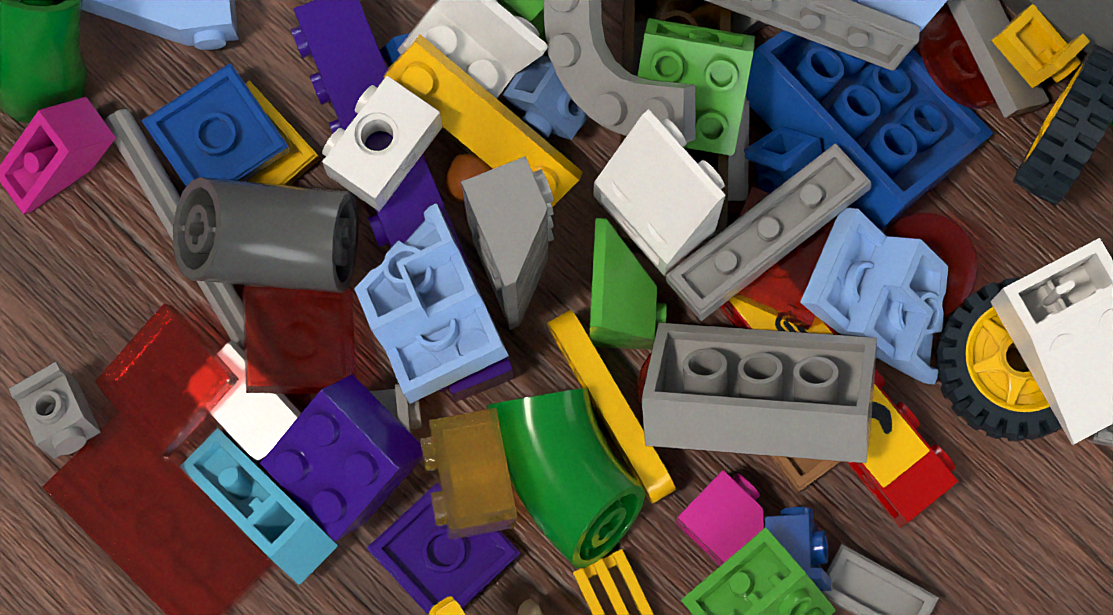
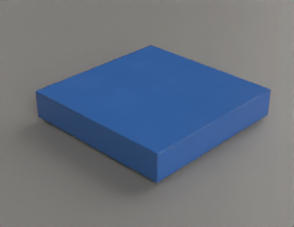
[142,63,291,187]

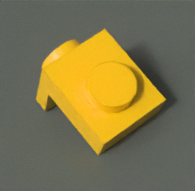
[991,4,1090,88]

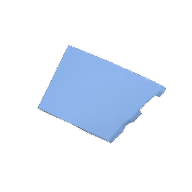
[354,203,509,404]
[800,208,948,385]

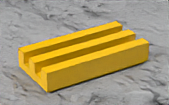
[573,549,654,615]

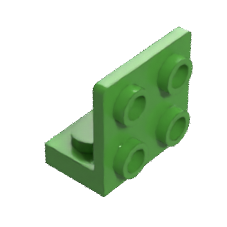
[638,18,755,155]
[681,527,835,615]

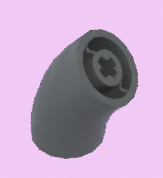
[173,177,359,293]

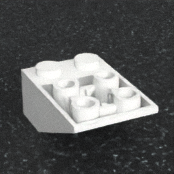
[593,109,725,276]
[990,238,1113,445]

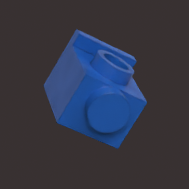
[744,126,822,200]
[765,507,831,591]

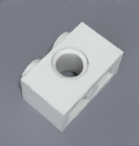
[322,76,442,212]

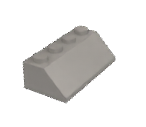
[461,156,554,330]
[642,323,877,463]

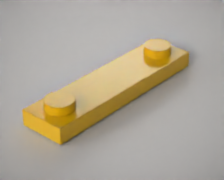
[383,34,583,207]

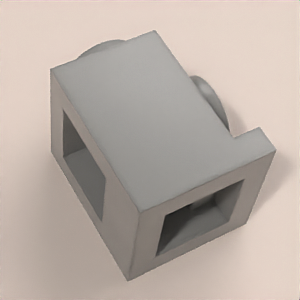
[9,362,101,459]

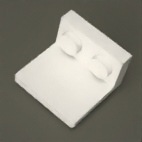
[397,0,548,99]

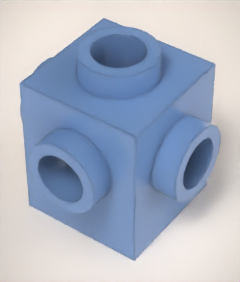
[502,55,589,140]

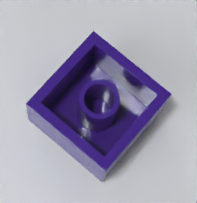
[260,374,428,542]

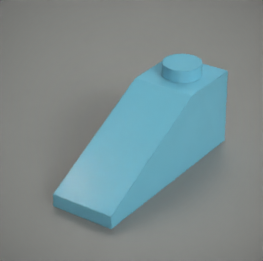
[179,428,338,585]

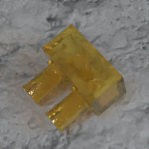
[420,408,517,540]

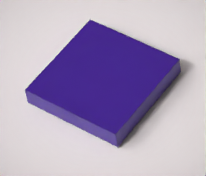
[366,474,521,615]

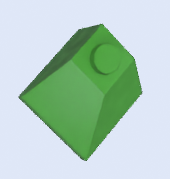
[589,218,667,350]

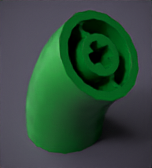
[0,0,87,123]
[486,388,645,568]

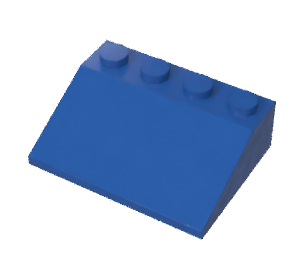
[745,30,994,232]

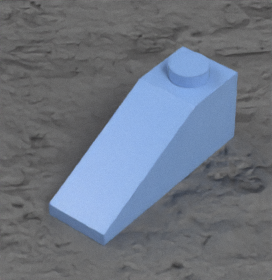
[81,0,239,50]

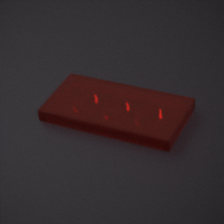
[42,411,273,615]

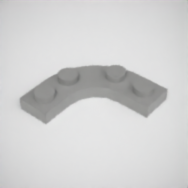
[544,0,695,143]

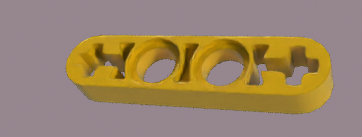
[547,310,676,504]

